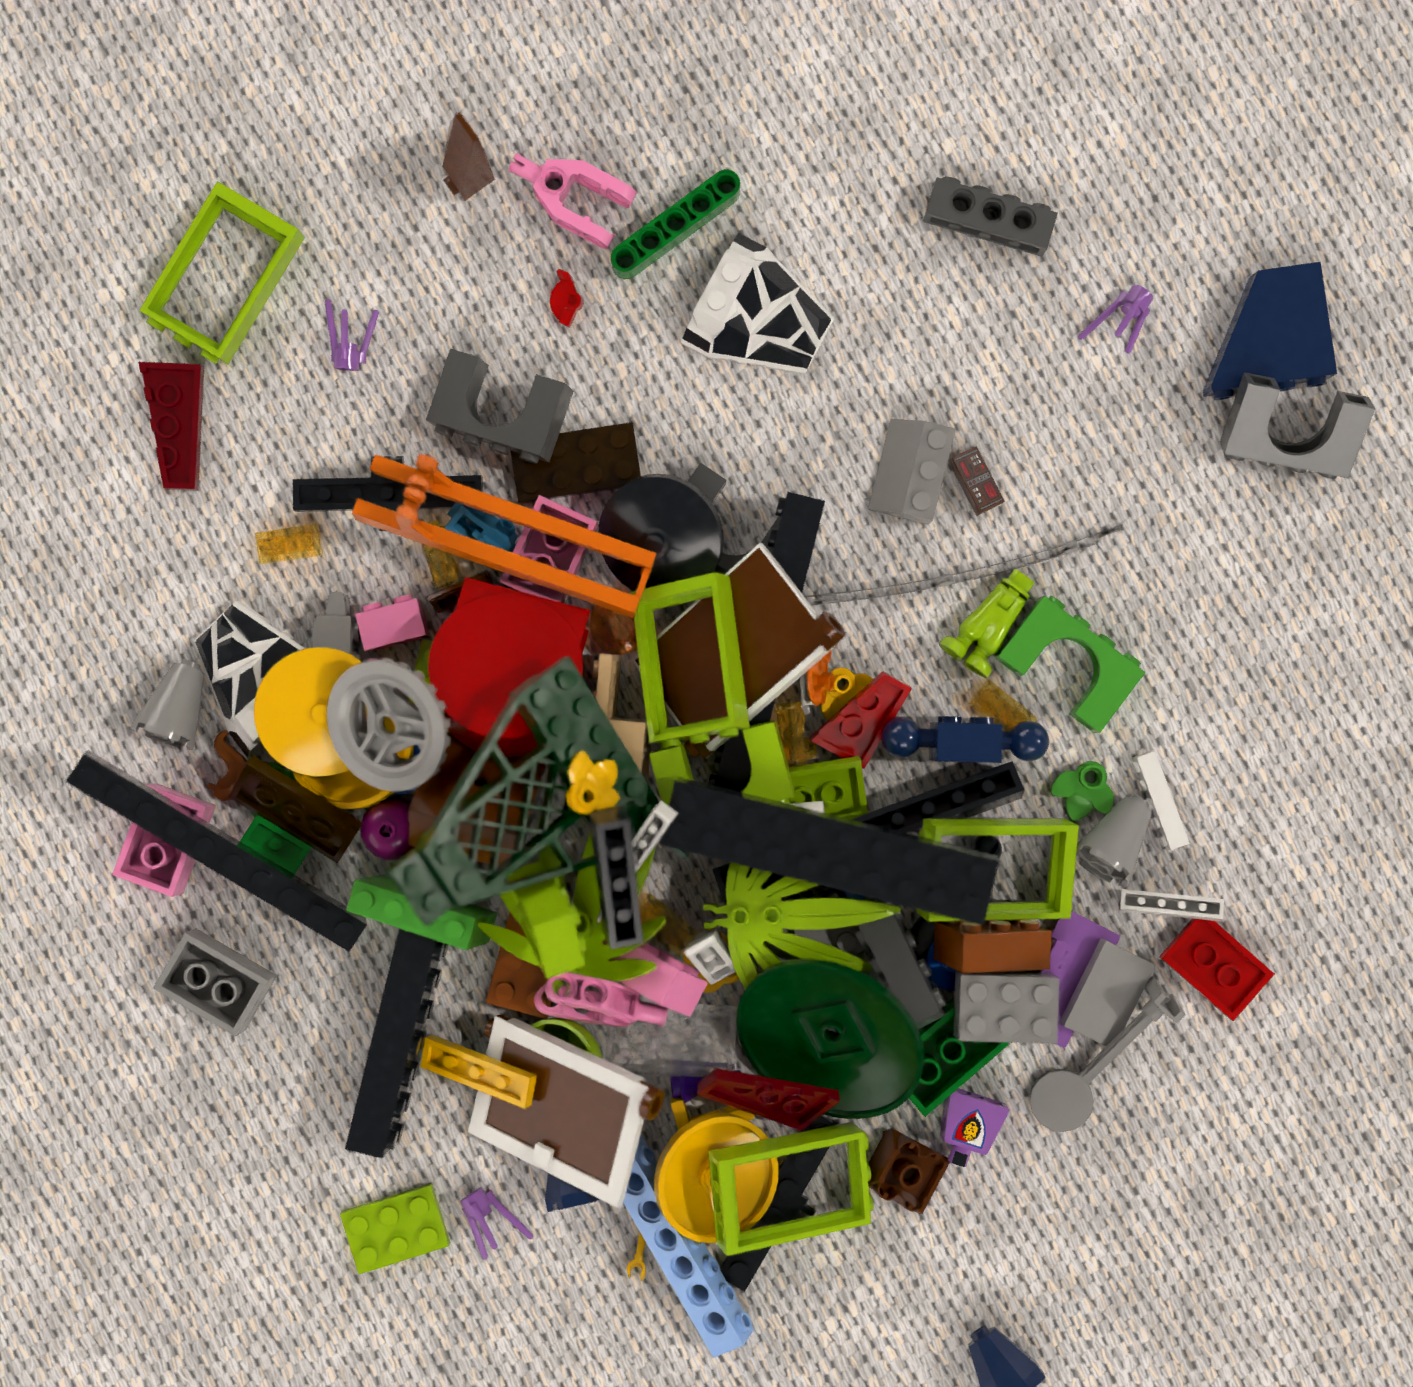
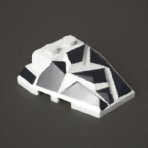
[681,233,835,374]
[193,601,305,758]

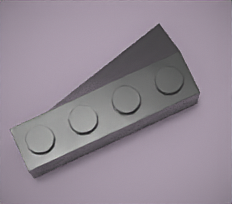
[855,898,947,1029]

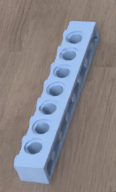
[623,1134,754,1358]

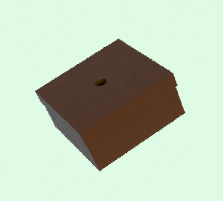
[408,732,548,865]

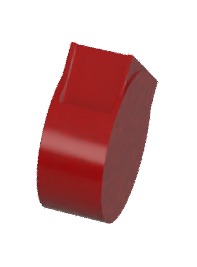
[428,577,590,757]

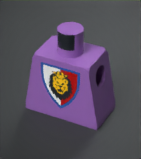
[940,1088,1010,1167]

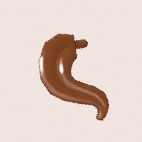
[207,730,247,801]

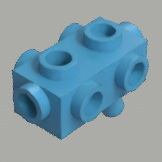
[444,503,519,553]

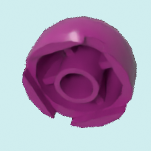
[360,798,415,860]

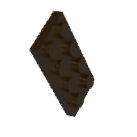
[510,422,641,504]
[229,755,363,864]

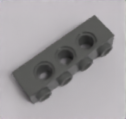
[923,176,1058,257]

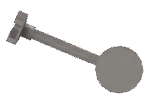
[1029,976,1186,1132]

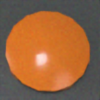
[805,650,834,706]

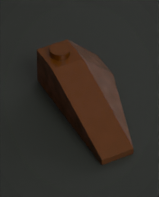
[442,112,495,201]

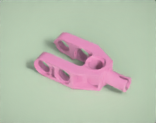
[508,153,637,249]
[534,972,667,1027]

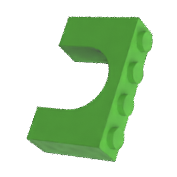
[994,596,1146,733]
[346,875,498,950]

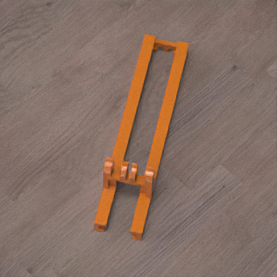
[352,454,656,618]

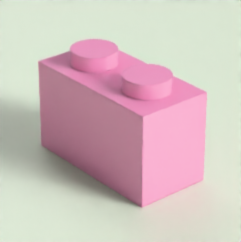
[355,595,430,652]

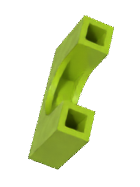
[649,719,795,806]

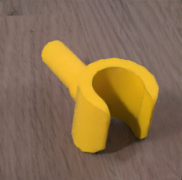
[627,1233,646,1281]

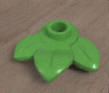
[1051,761,1114,821]

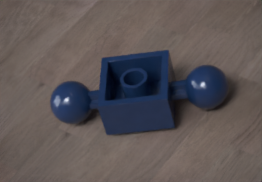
[881,716,1049,763]

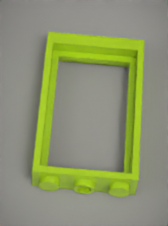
[139,181,305,365]
[631,572,750,749]
[916,818,1079,921]
[708,1122,874,1256]

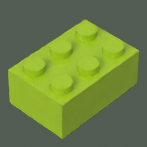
[507,860,587,979]

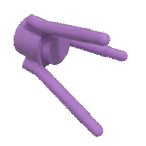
[1078,285,1153,353]
[325,299,379,371]
[460,1187,533,1259]

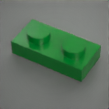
[240,815,312,875]

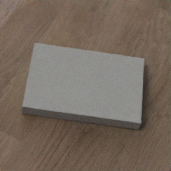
[1059,938,1156,1046]

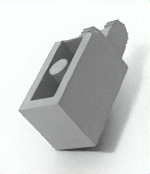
[312,590,361,661]

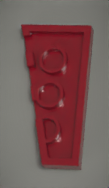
[138,362,204,491]
[697,1068,840,1130]

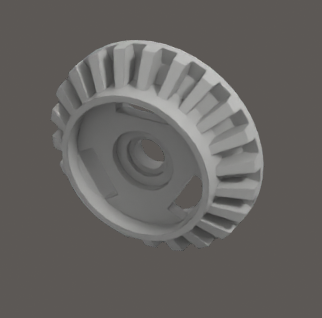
[327,658,451,791]

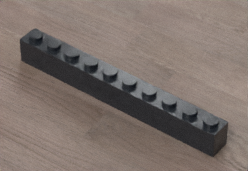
[708,492,825,792]
[65,750,367,952]
[712,761,1025,905]

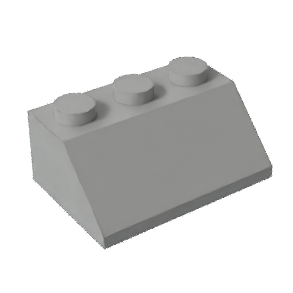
[868,419,956,525]

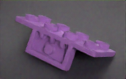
[1032,911,1120,1048]

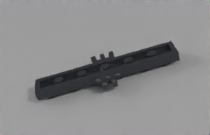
[293,456,483,531]
[720,1115,838,1292]

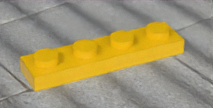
[420,1034,537,1109]

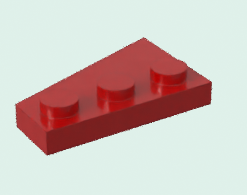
[809,671,912,769]

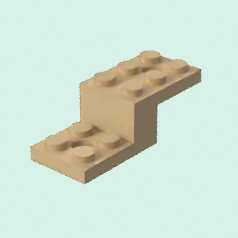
[592,654,651,783]

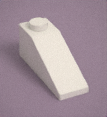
[685,928,736,985]

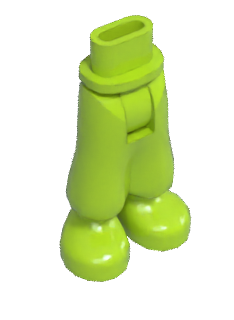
[939,569,1035,679]

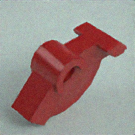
[549,269,584,328]

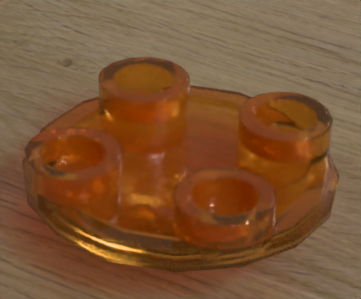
[590,605,638,655]

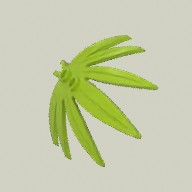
[478,819,666,995]
[703,862,902,989]

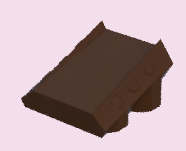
[868,1128,950,1214]

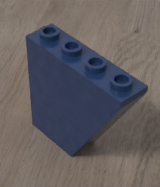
[1203,262,1337,400]

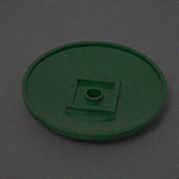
[736,959,924,1119]

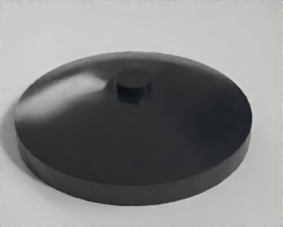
[598,474,724,591]

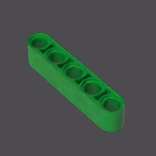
[611,169,740,279]

